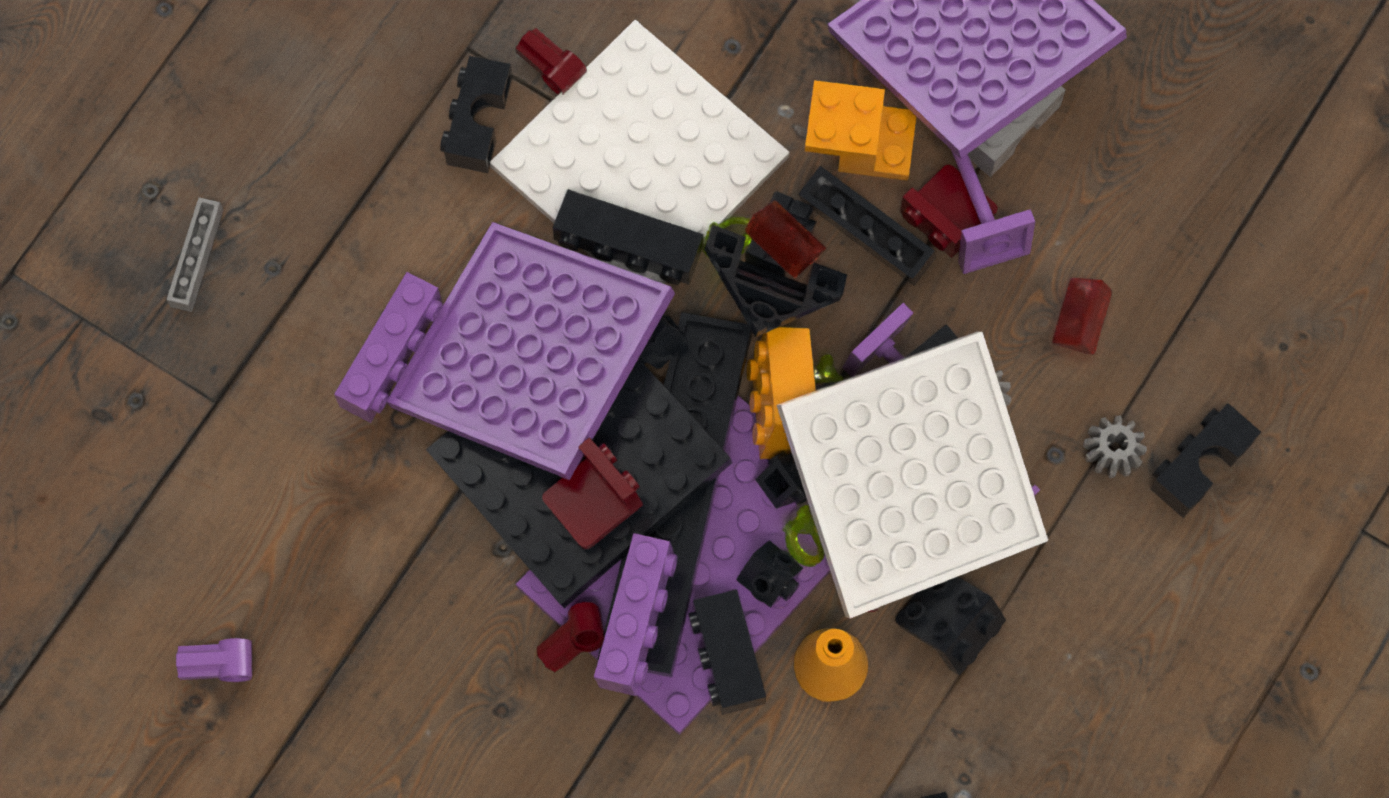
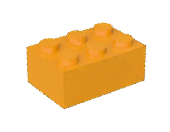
[747,327,816,459]

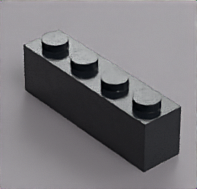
[798,166,936,286]
[552,189,704,285]

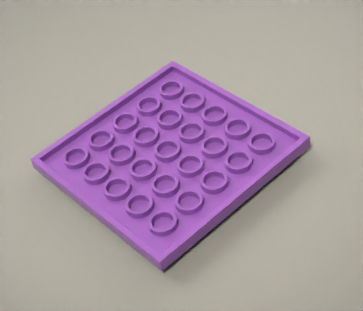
[828,0,1127,159]
[386,222,675,480]

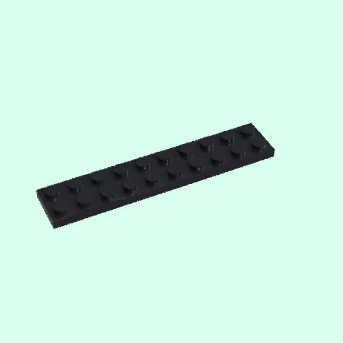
[597,312,753,677]

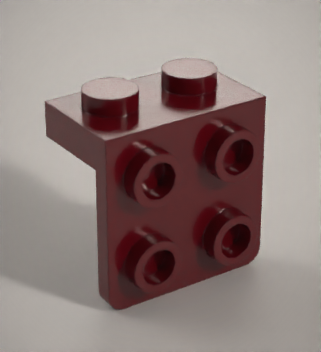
[900,165,998,258]
[542,437,643,549]

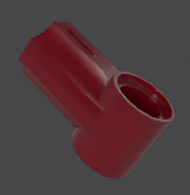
[516,28,587,95]
[537,602,605,672]

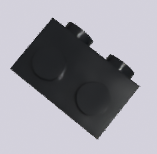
[895,576,1006,676]

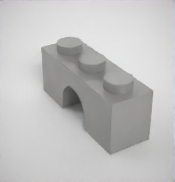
[968,86,1066,177]

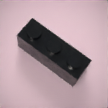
[688,589,766,715]

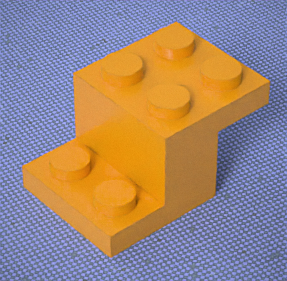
[805,80,916,181]

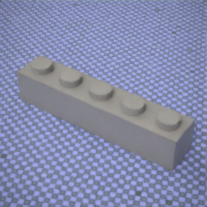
[167,198,224,312]

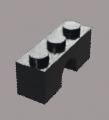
[440,56,513,173]
[1151,403,1261,518]

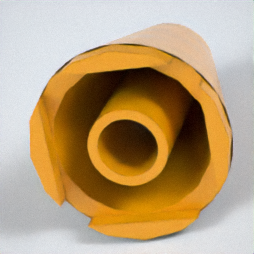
[794,628,868,702]

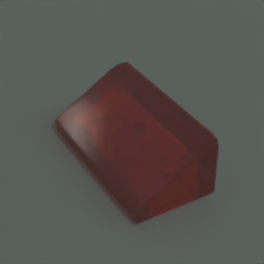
[745,200,826,278]
[1052,278,1112,355]

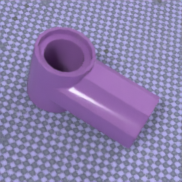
[176,638,252,682]

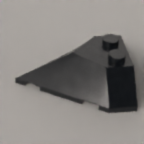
[704,225,847,337]

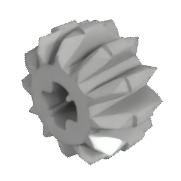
[1083,415,1147,479]

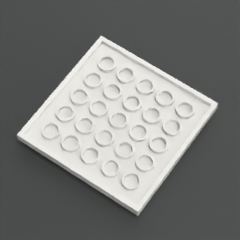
[490,20,790,284]
[777,331,1048,618]

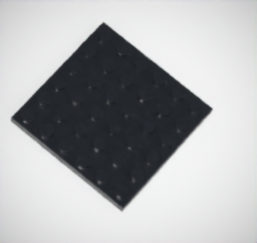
[426,358,733,609]

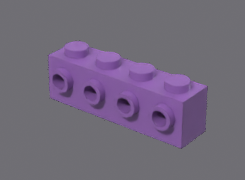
[334,272,443,423]
[594,533,678,696]

